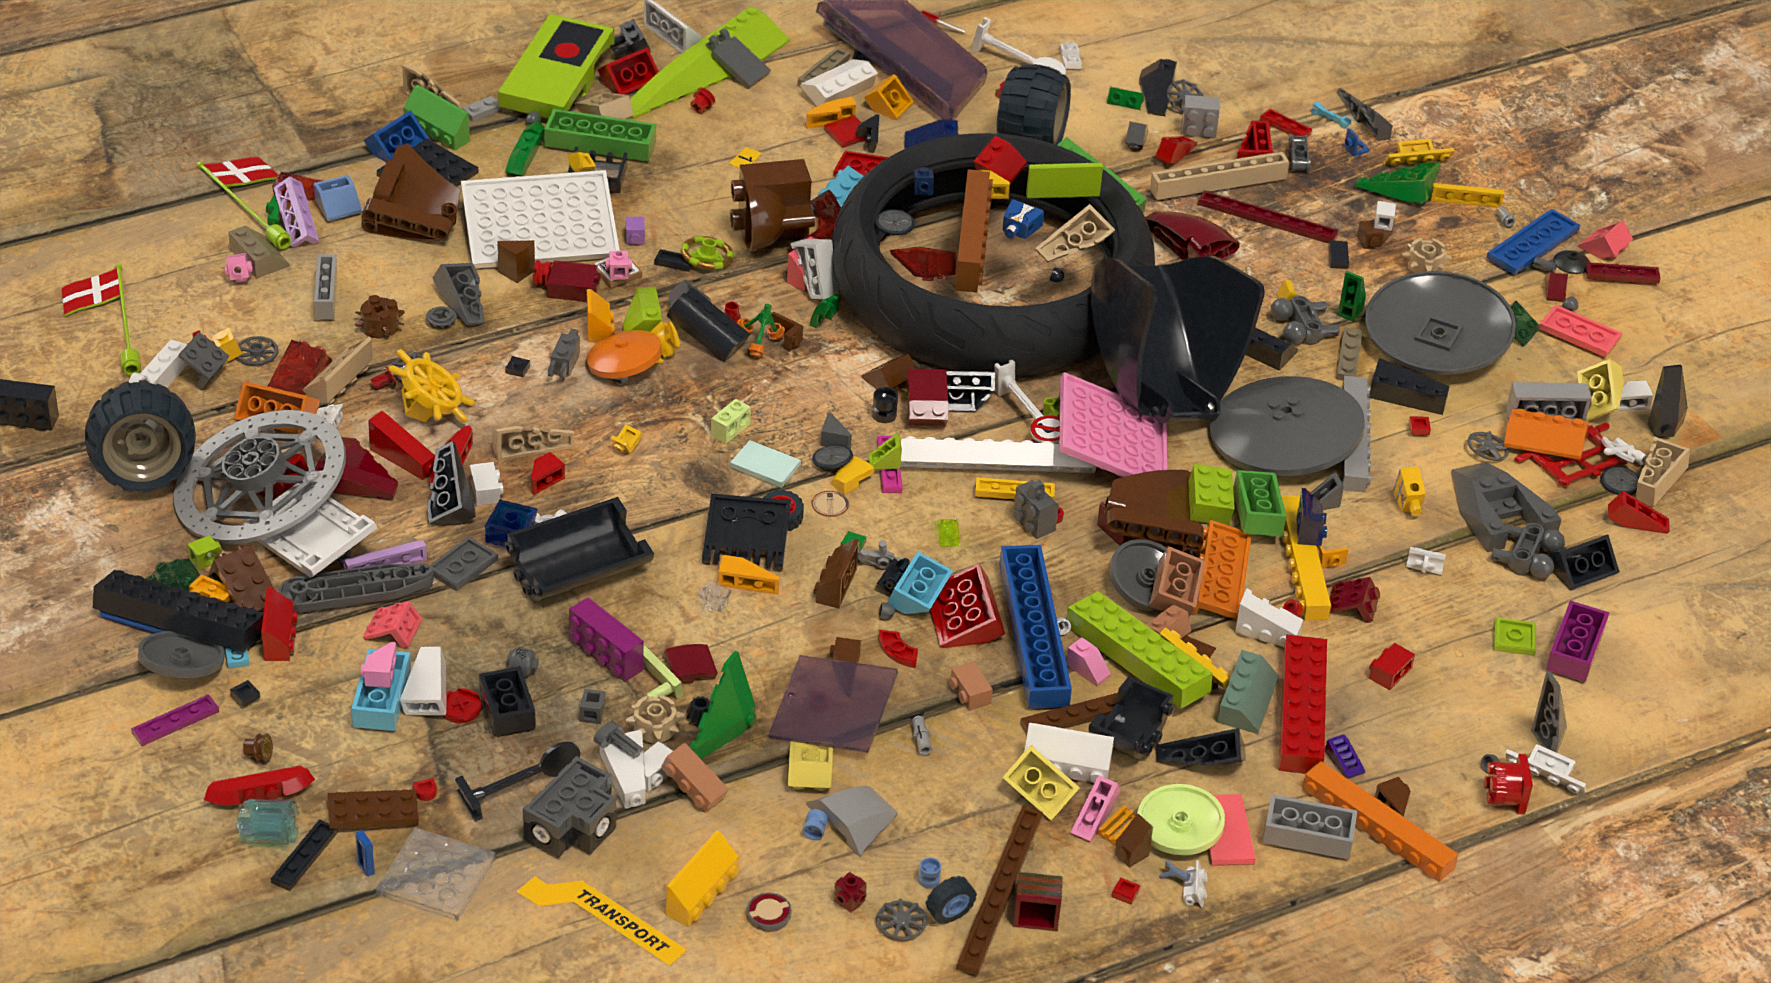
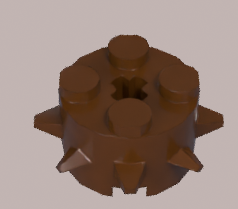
[355,295,405,339]

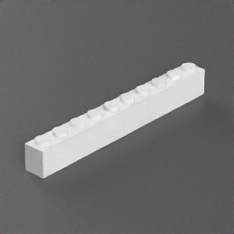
[901,436,1096,473]

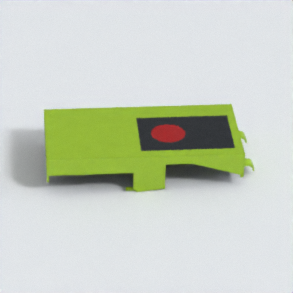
[498,14,614,118]

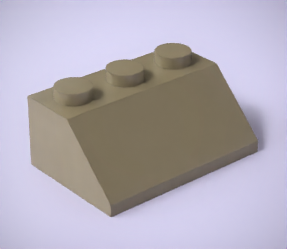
[228,226,289,279]

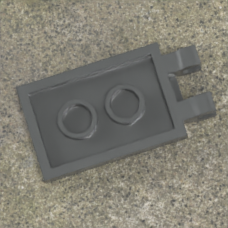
[706,28,771,89]

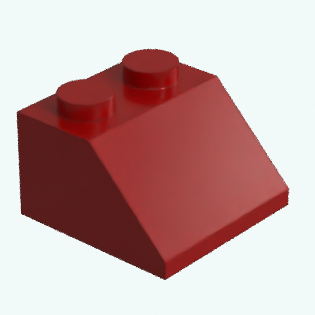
[974,136,1027,184]

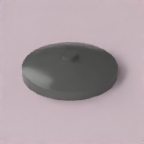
[1109,539,1167,612]
[138,631,225,678]

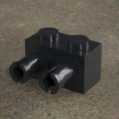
[610,19,651,59]

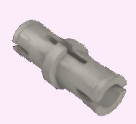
[911,716,933,755]

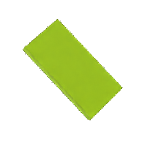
[1026,163,1103,198]

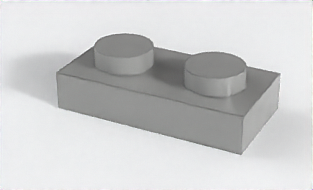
[462,96,501,122]

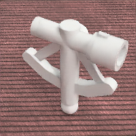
[1601,437,1648,465]

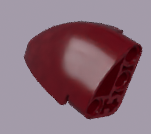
[1145,211,1240,260]

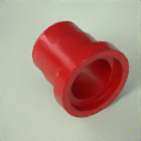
[724,301,741,323]

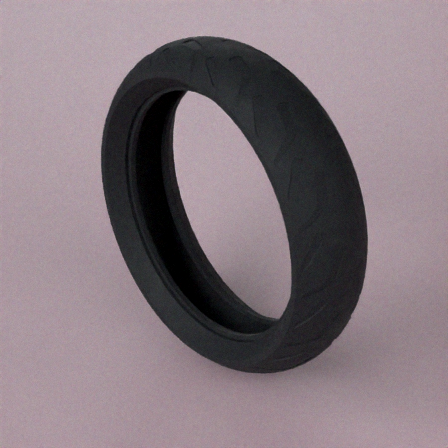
[832,133,1155,377]

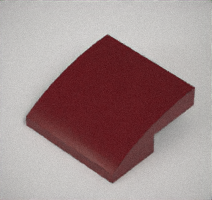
[664,644,718,683]

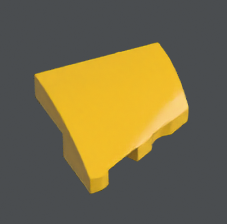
[831,456,874,495]

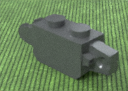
[548,329,580,379]

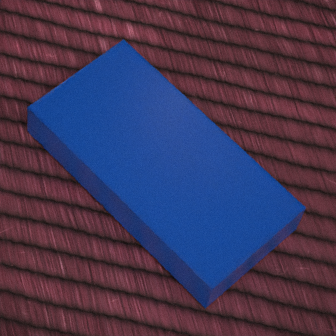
[355,830,375,877]

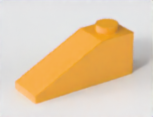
[718,555,780,595]

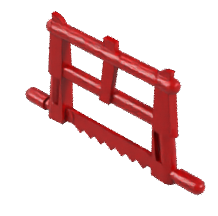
[1514,423,1628,487]

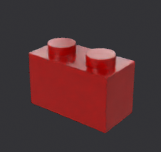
[1369,642,1415,690]

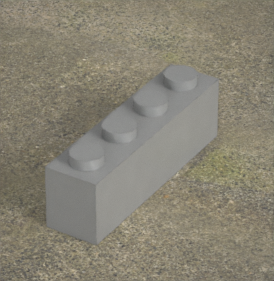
[314,254,338,320]

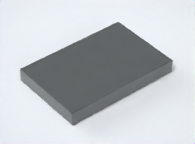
[430,536,499,591]

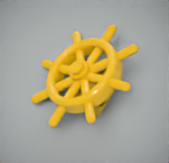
[389,349,475,423]

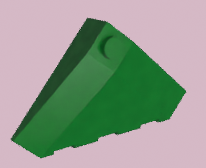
[1355,162,1441,204]
[690,651,757,759]

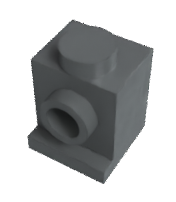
[580,689,606,724]

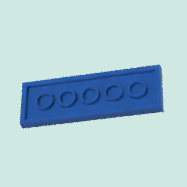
[1486,209,1580,275]

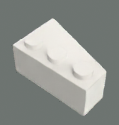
[791,239,839,299]
[1235,588,1303,647]

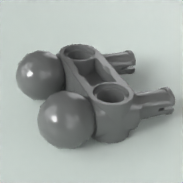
[1270,296,1340,345]
[1491,523,1565,578]

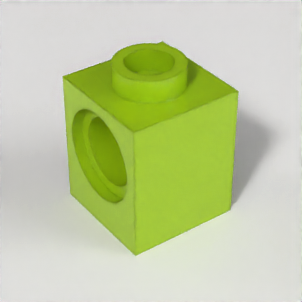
[188,535,222,570]

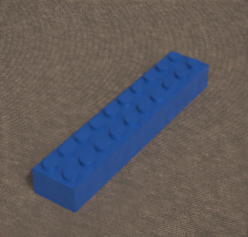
[999,545,1072,709]

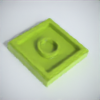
[1494,617,1536,656]

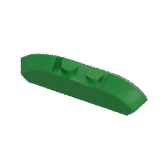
[505,120,545,176]

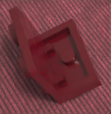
[1329,577,1380,623]

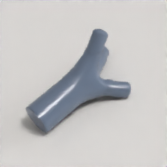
[1160,860,1191,882]

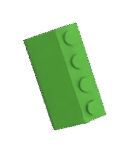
[403,84,470,151]

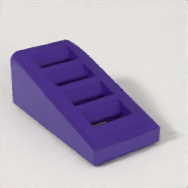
[1325,734,1365,779]

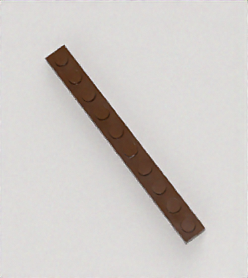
[1020,680,1218,735]
[957,806,1043,976]

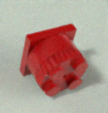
[1484,754,1533,815]

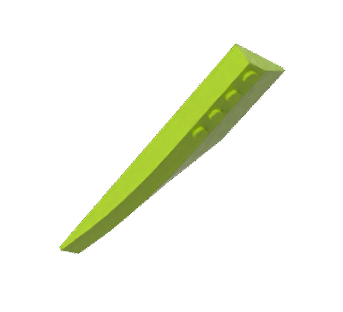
[629,6,790,119]

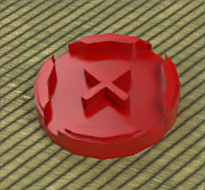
[442,688,482,724]

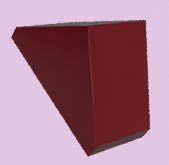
[1545,272,1568,302]

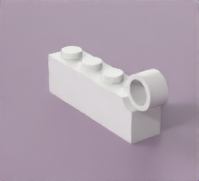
[129,339,188,387]

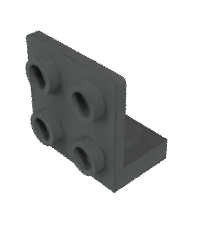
[178,333,229,390]

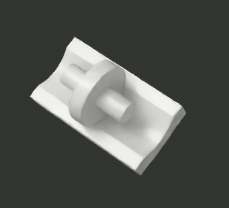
[1406,547,1446,575]

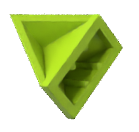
[868,433,902,470]

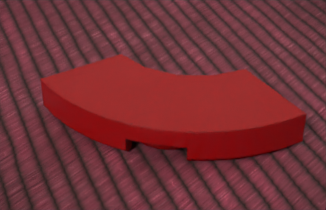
[879,630,918,668]

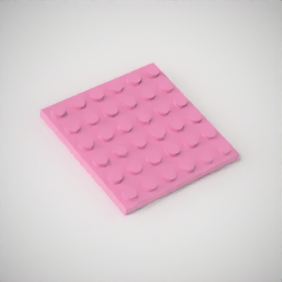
[1059,372,1167,477]

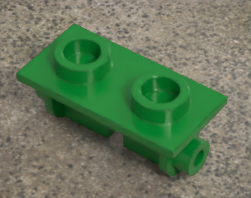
[1107,86,1144,110]

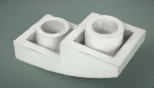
[1060,42,1082,69]

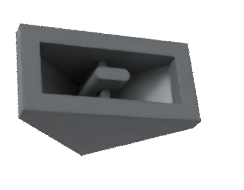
[821,413,852,449]
[1305,472,1344,511]

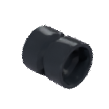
[872,387,898,423]

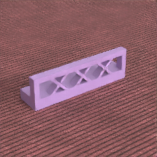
[274,176,319,248]
[341,541,427,570]

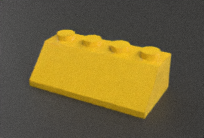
[666,830,740,927]

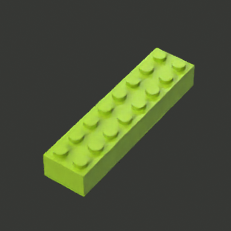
[1067,591,1213,709]

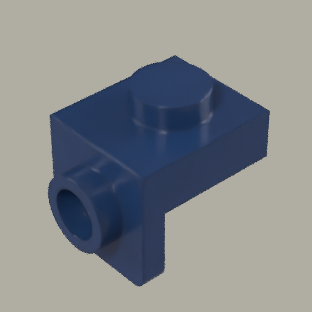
[914,168,934,195]

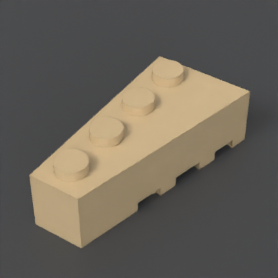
[1636,437,1690,507]

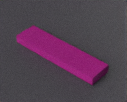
[131,694,219,746]

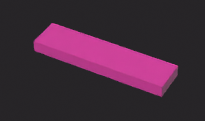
[877,436,903,493]

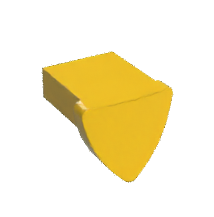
[567,152,596,173]
[1277,279,1299,300]

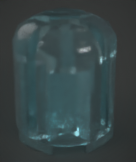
[237,799,299,844]

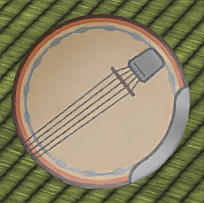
[812,491,849,516]

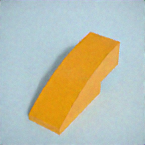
[806,96,856,129]

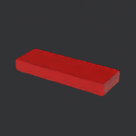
[1259,108,1313,137]

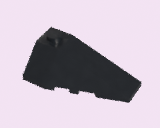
[1139,59,1177,117]
[1648,364,1688,438]
[427,441,476,525]
[1156,728,1246,766]

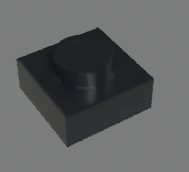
[505,356,530,377]
[230,680,260,707]

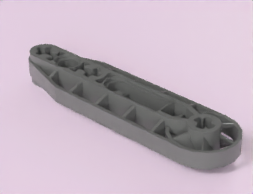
[279,563,434,612]

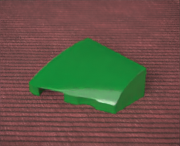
[810,294,840,328]

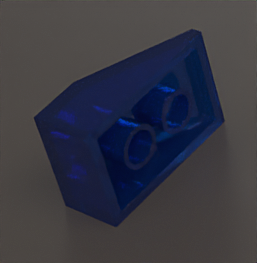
[904,119,958,149]

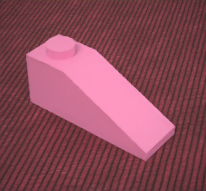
[1071,775,1121,842]

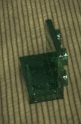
[1510,300,1539,347]
[145,558,200,591]

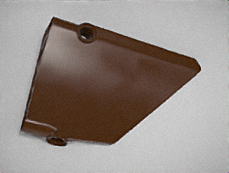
[1104,470,1204,558]

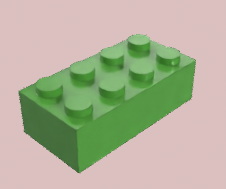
[1233,470,1287,537]

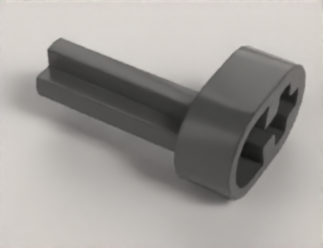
[593,721,643,758]

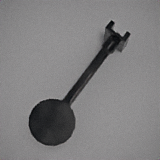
[455,741,581,822]

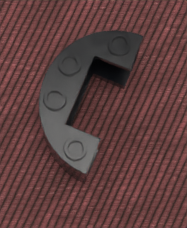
[1088,676,1174,759]

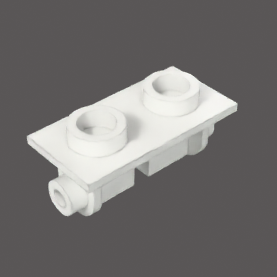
[1183,861,1207,908]

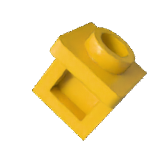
[610,424,643,454]

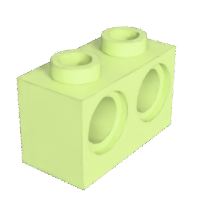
[711,399,751,444]

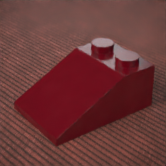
[908,369,948,426]

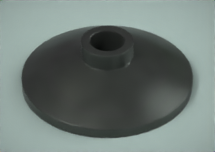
[1554,250,1590,274]

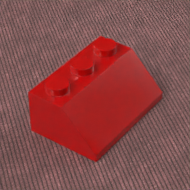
[597,47,659,95]
[261,587,298,661]

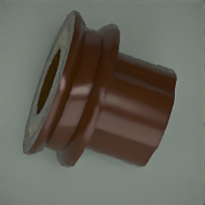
[243,733,273,762]

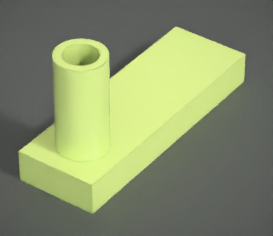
[644,645,684,699]

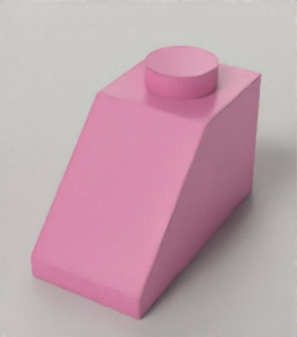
[1066,638,1111,686]
[361,642,397,688]

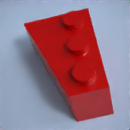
[1237,120,1273,159]

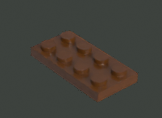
[328,789,419,829]

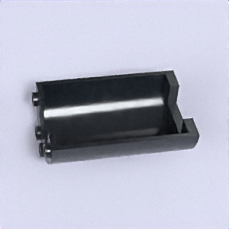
[505,497,654,602]

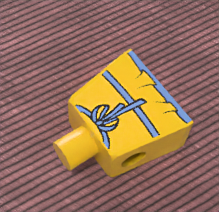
[1393,466,1426,516]

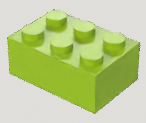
[1188,464,1235,526]

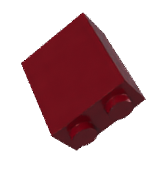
[547,260,601,302]

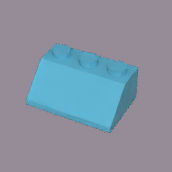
[888,551,953,614]

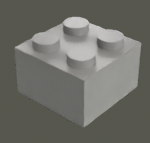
[1181,95,1220,138]

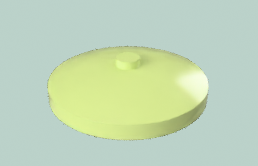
[1138,784,1225,855]

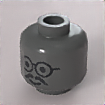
[506,647,539,677]

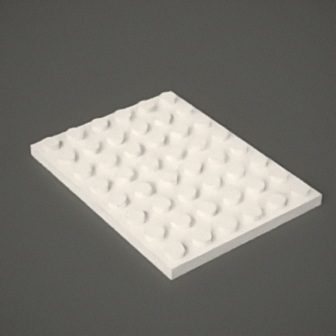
[461,170,620,268]

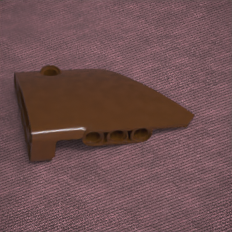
[361,144,461,241]

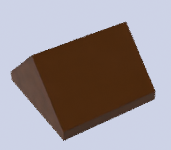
[497,240,535,283]

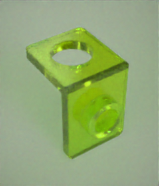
[935,519,960,547]

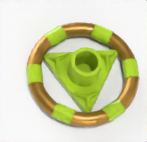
[681,236,734,270]

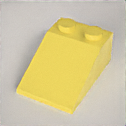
[1577,359,1624,422]
[788,741,833,790]
[1002,745,1080,821]

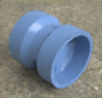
[802,809,828,840]
[918,857,942,889]

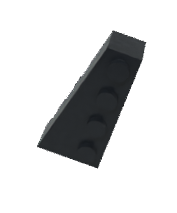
[1369,358,1450,415]

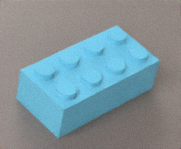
[351,649,411,731]

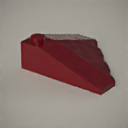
[316,437,399,498]

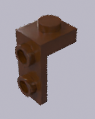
[771,312,803,352]

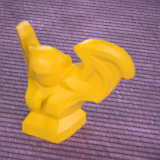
[650,321,680,364]

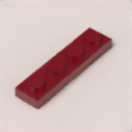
[1585,262,1661,284]

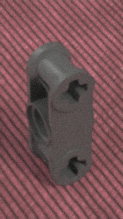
[1288,134,1310,173]

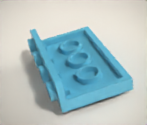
[811,166,863,223]

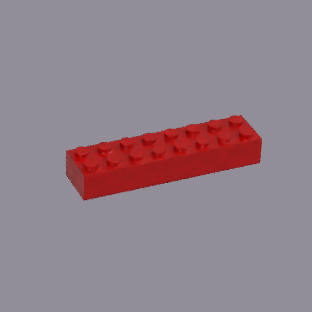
[1279,634,1327,774]

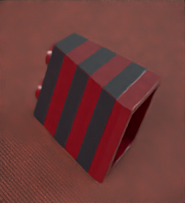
[1013,872,1063,932]

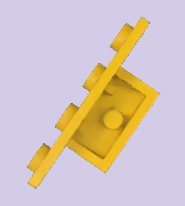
[1384,139,1455,166]

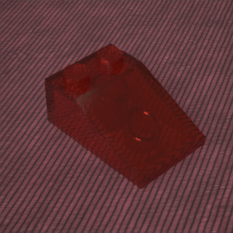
[890,247,956,281]

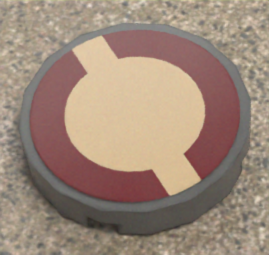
[747,892,792,932]

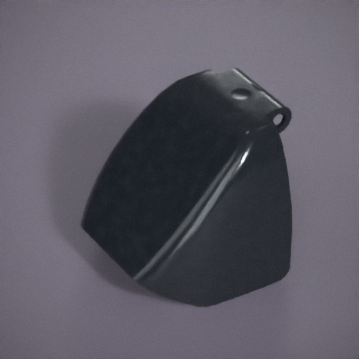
[1091,256,1265,423]

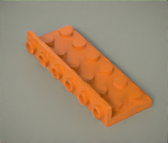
[1192,520,1251,620]

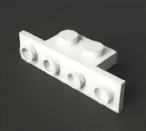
[1506,744,1586,794]

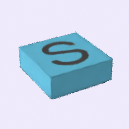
[225,648,249,668]

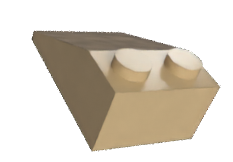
[574,93,634,120]

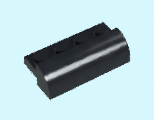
[667,288,750,362]

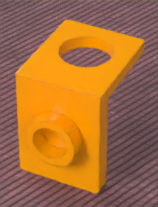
[1315,538,1348,568]

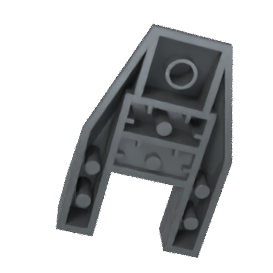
[1451,462,1561,552]

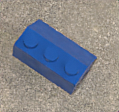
[364,110,429,162]

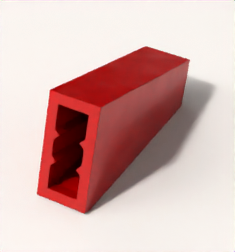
[368,410,435,480]

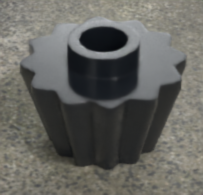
[686,696,711,725]

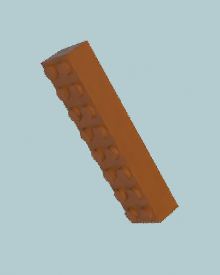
[955,169,993,293]

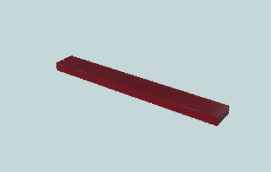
[1198,191,1339,244]

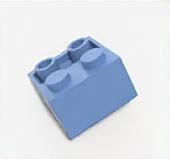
[314,175,362,221]

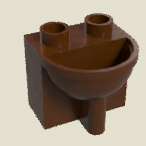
[730,159,815,253]

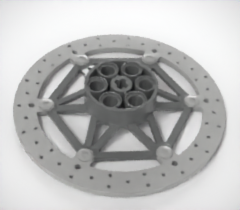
[174,410,346,544]

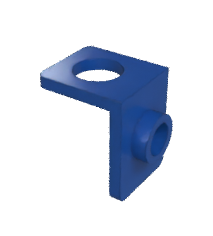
[1344,128,1370,156]

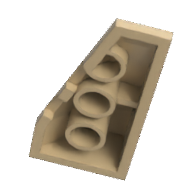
[402,64,460,108]
[1035,204,1115,262]
[492,426,575,461]

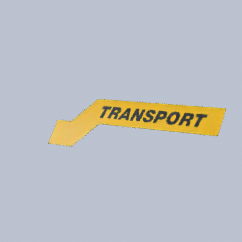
[517,876,687,966]

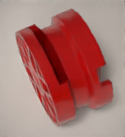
[533,260,552,287]

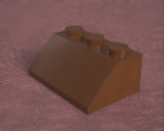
[814,539,859,609]

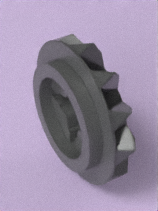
[426,306,456,329]

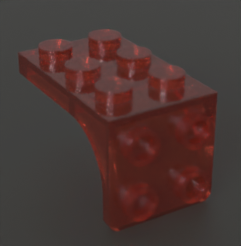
[786,189,841,253]
[267,340,332,395]

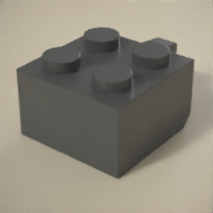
[1013,480,1059,539]

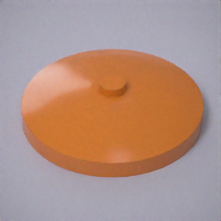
[587,330,663,379]

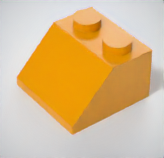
[864,74,914,120]
[587,289,615,342]

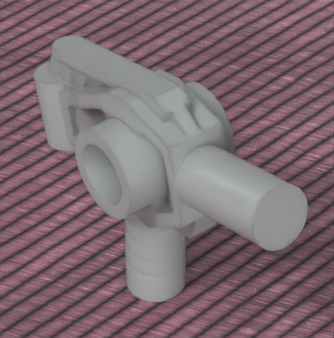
[858,540,903,569]

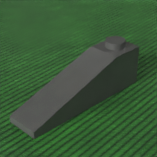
[432,263,484,326]

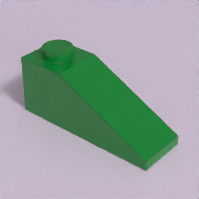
[1337,271,1366,322]

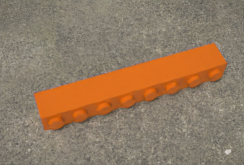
[1303,761,1459,882]

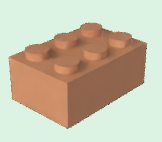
[1149,546,1206,617]

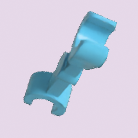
[1311,102,1352,129]

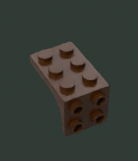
[209,545,274,612]

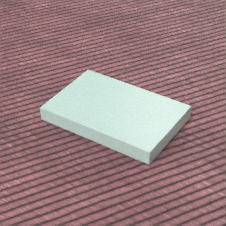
[730,440,801,488]

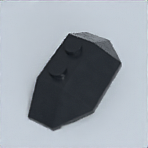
[946,371,995,412]

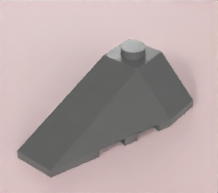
[1531,671,1567,753]

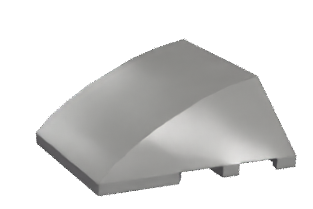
[806,786,898,857]

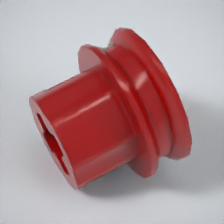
[690,87,716,113]

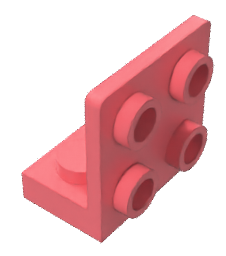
[363,601,423,648]

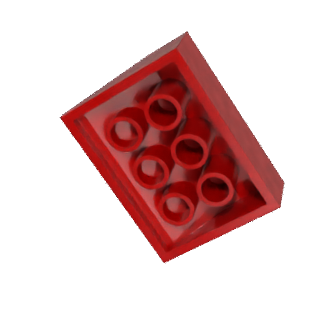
[930,563,1006,648]

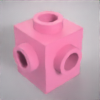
[606,250,632,280]
[225,253,253,282]

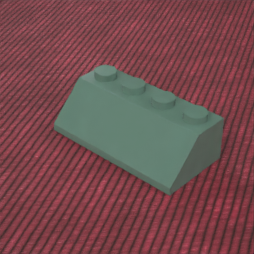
[1217,650,1279,734]

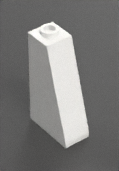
[400,647,446,715]
[600,730,645,809]

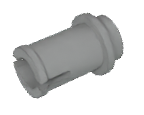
[1495,206,1515,227]

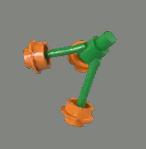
[737,304,785,357]

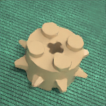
[1402,238,1452,273]
[626,695,685,745]

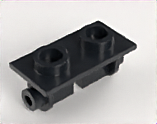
[876,558,910,596]

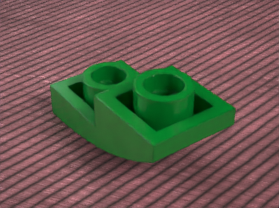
[266,195,281,226]

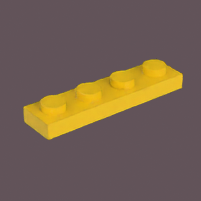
[1431,183,1504,208]
[975,477,1055,500]
[1160,627,1229,689]

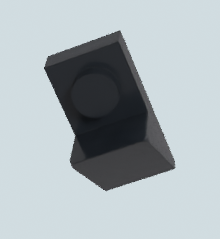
[855,114,880,153]

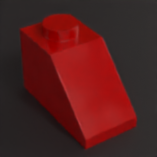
[531,452,565,495]

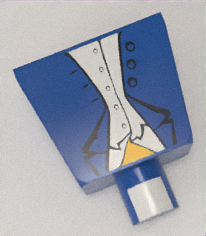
[1002,199,1044,239]

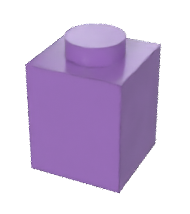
[626,217,645,245]

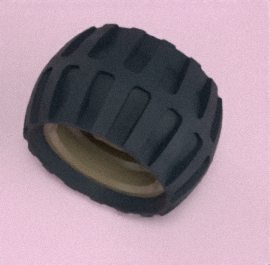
[85,380,196,493]

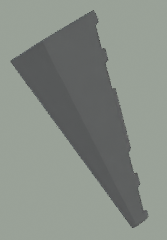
[1337,88,1393,141]

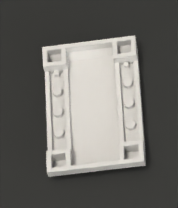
[243,483,377,578]

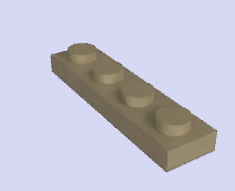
[798,47,850,85]
[1336,327,1363,380]

